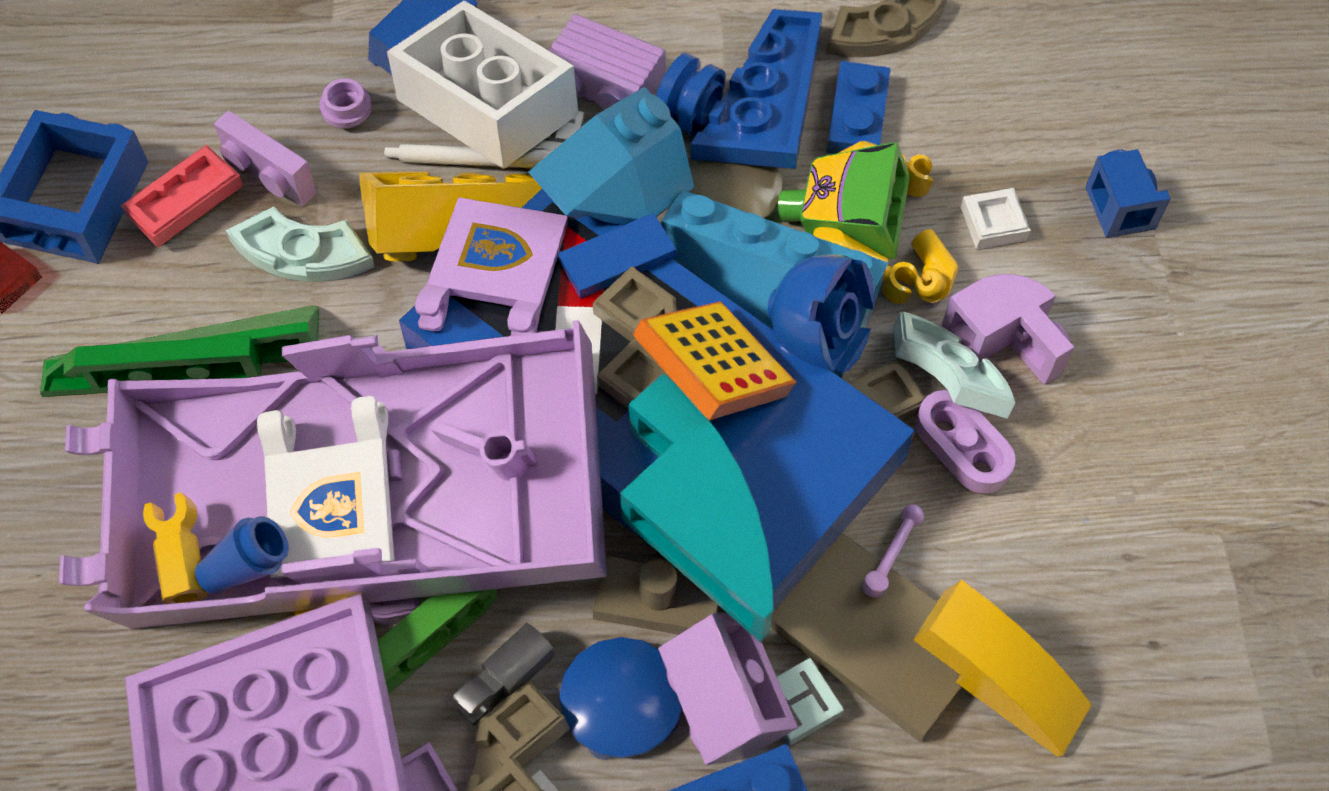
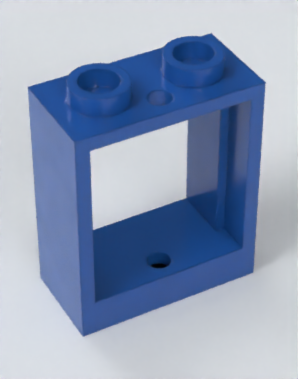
[0,110,148,264]

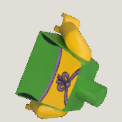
[778,141,933,304]

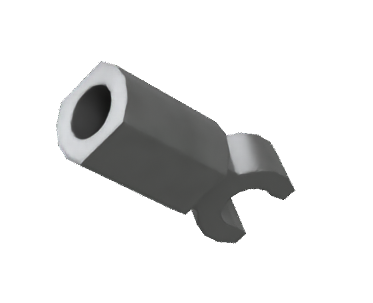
[453,622,554,726]

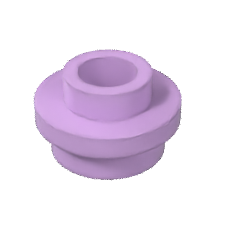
[319,78,372,128]

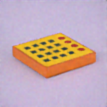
[633,301,796,421]

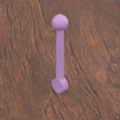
[862,504,924,598]

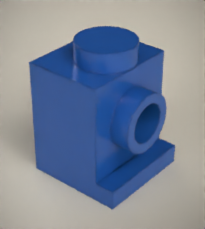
[1085,149,1171,238]

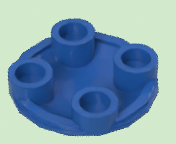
[559,637,682,760]

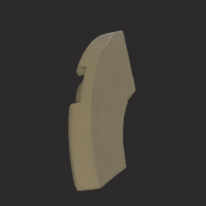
[826,0,947,57]

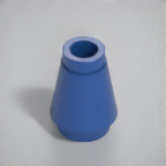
[195,516,289,594]

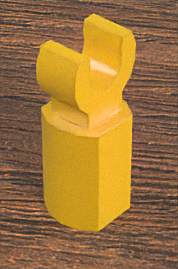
[143,492,208,604]

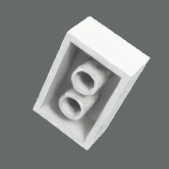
[387,1,578,169]

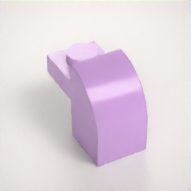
[942,274,1075,385]

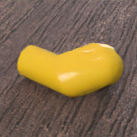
[911,229,959,303]

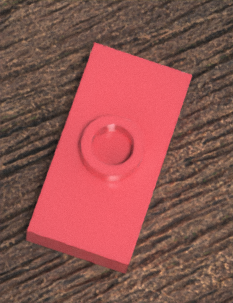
[120,145,243,248]

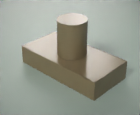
[593,556,718,635]

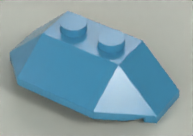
[528,86,695,225]

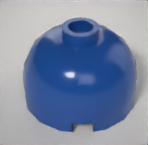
[768,255,875,372]

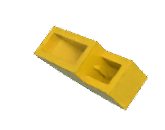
[913,579,1092,757]

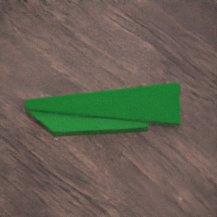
[40,305,319,397]

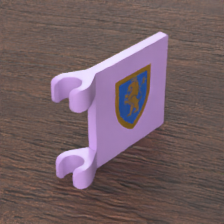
[415,197,568,336]

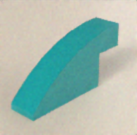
[620,373,773,643]

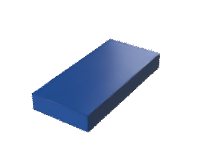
[557,213,677,299]

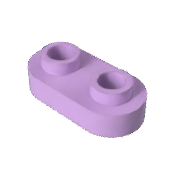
[916,390,1015,493]

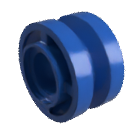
[656,52,726,137]

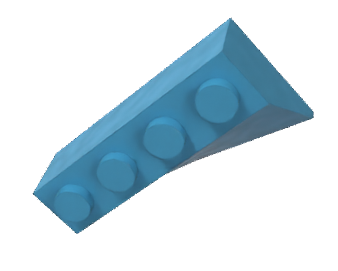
[661,190,888,378]

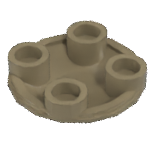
[688,157,783,219]

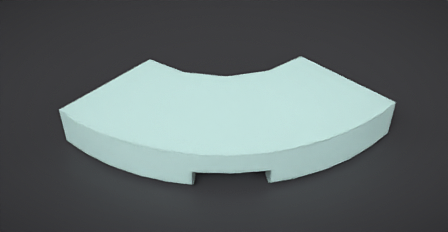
[226,206,375,282]
[893,311,1016,419]

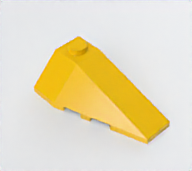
[359,171,542,261]

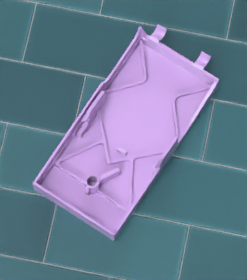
[59,320,607,629]

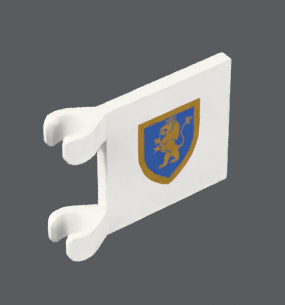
[257,396,394,579]

